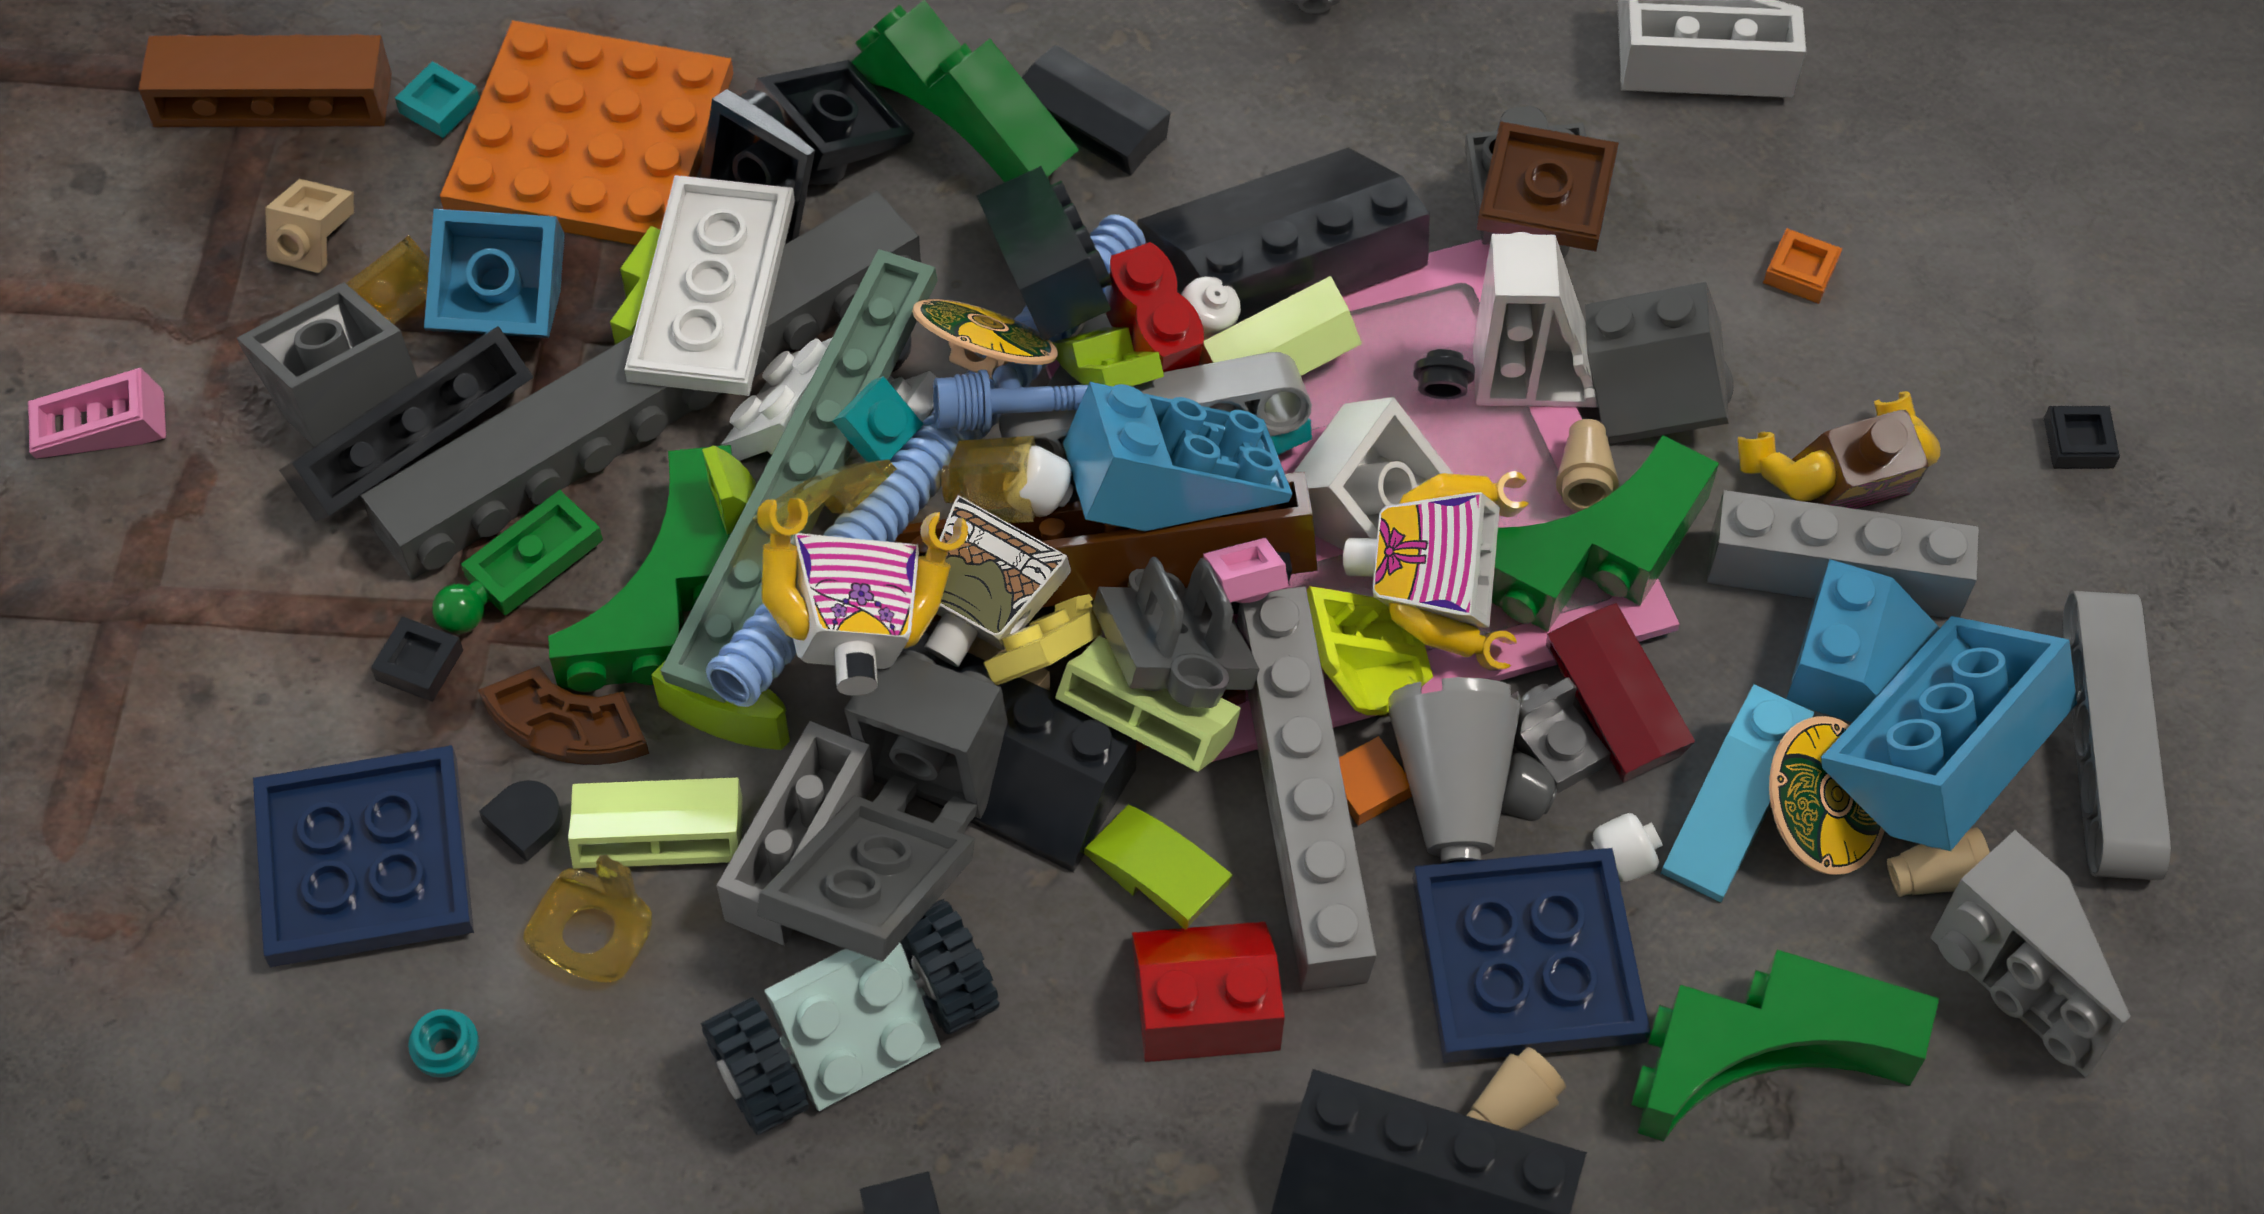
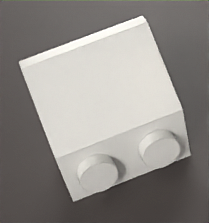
[1294,397,1453,551]

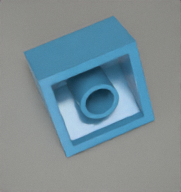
[424,209,565,338]
[1786,559,1940,722]

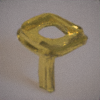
[523,855,652,982]

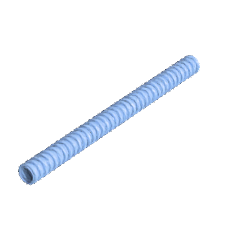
[706,215,1146,707]

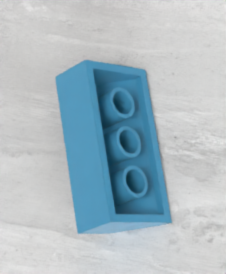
[1821,616,2077,851]

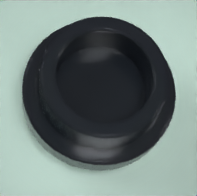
[1413,349,1475,400]

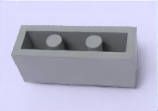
[716,721,874,946]

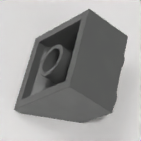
[237,282,418,446]
[1585,282,1729,444]
[844,650,1007,819]

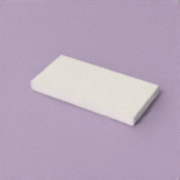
[624,175,795,396]

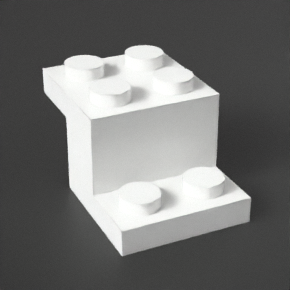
[721,338,937,497]

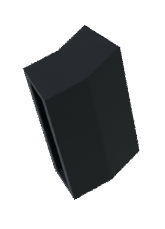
[1021,45,1171,175]

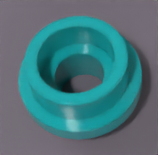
[408,1009,479,1078]

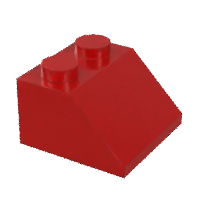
[1132,921,1285,1062]

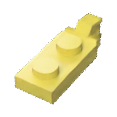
[984,594,1102,686]

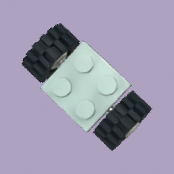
[701,899,1000,1136]

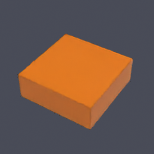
[1763,228,1843,304]
[1339,736,1412,826]

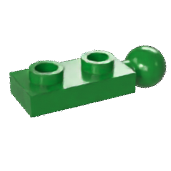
[432,490,603,635]

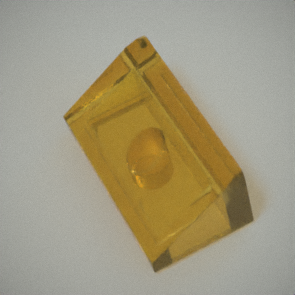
[346,235,430,324]

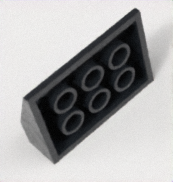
[1137,148,1430,325]

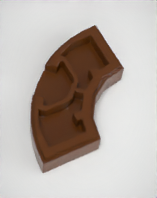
[478,666,650,765]

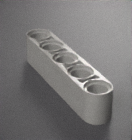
[999,352,1312,475]
[2063,591,2171,880]

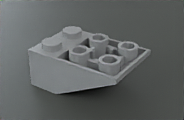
[1930,830,2131,1078]

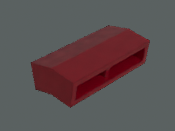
[1546,602,1696,783]

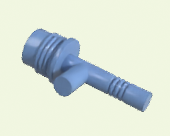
[933,365,1088,434]

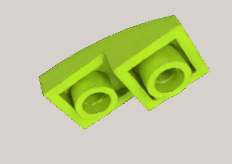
[651,660,790,750]

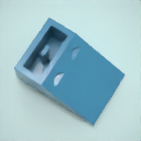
[1063,382,1292,531]

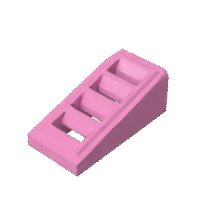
[28,367,166,459]

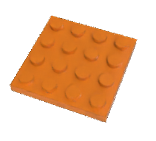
[440,20,734,245]

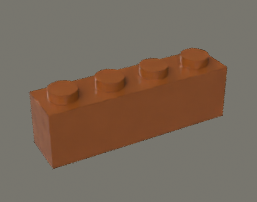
[139,34,392,127]

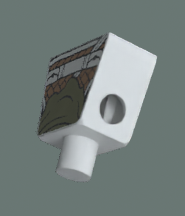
[924,495,1071,667]

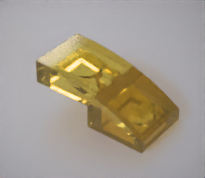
[752,459,896,538]

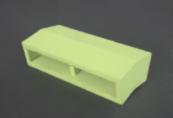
[1199,276,1362,376]
[1055,636,1241,772]
[568,777,742,869]

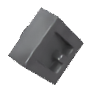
[1514,678,1611,794]

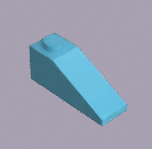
[1661,684,1815,903]

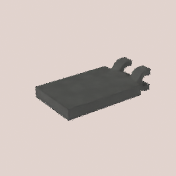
[757,775,977,962]

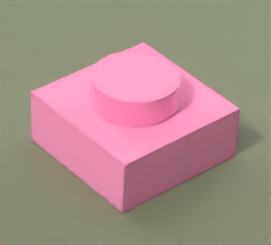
[1203,538,1289,603]

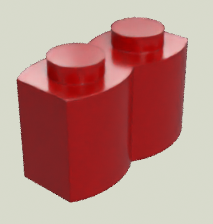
[1104,242,1204,372]

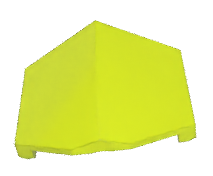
[1306,586,1433,715]

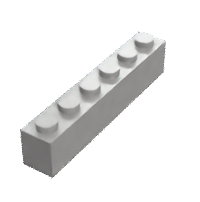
[1237,586,1377,991]

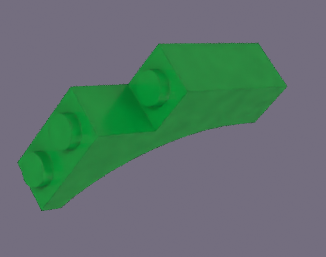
[851,0,1079,183]
[1492,435,1719,632]
[548,445,733,692]
[1631,950,1939,1142]

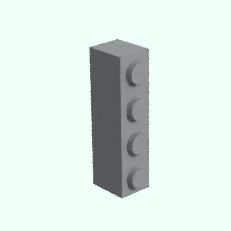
[1707,490,1979,618]

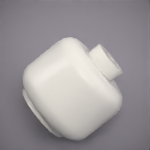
[1181,276,1241,341]
[1003,446,1074,517]
[1591,813,1663,882]

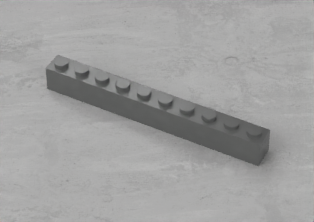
[361,191,921,580]

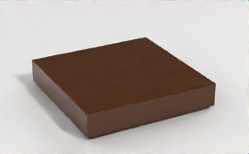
[1477,121,1619,252]

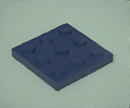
[253,745,474,967]
[1412,848,1651,1063]

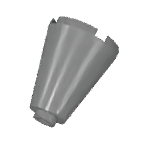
[1388,677,1521,864]

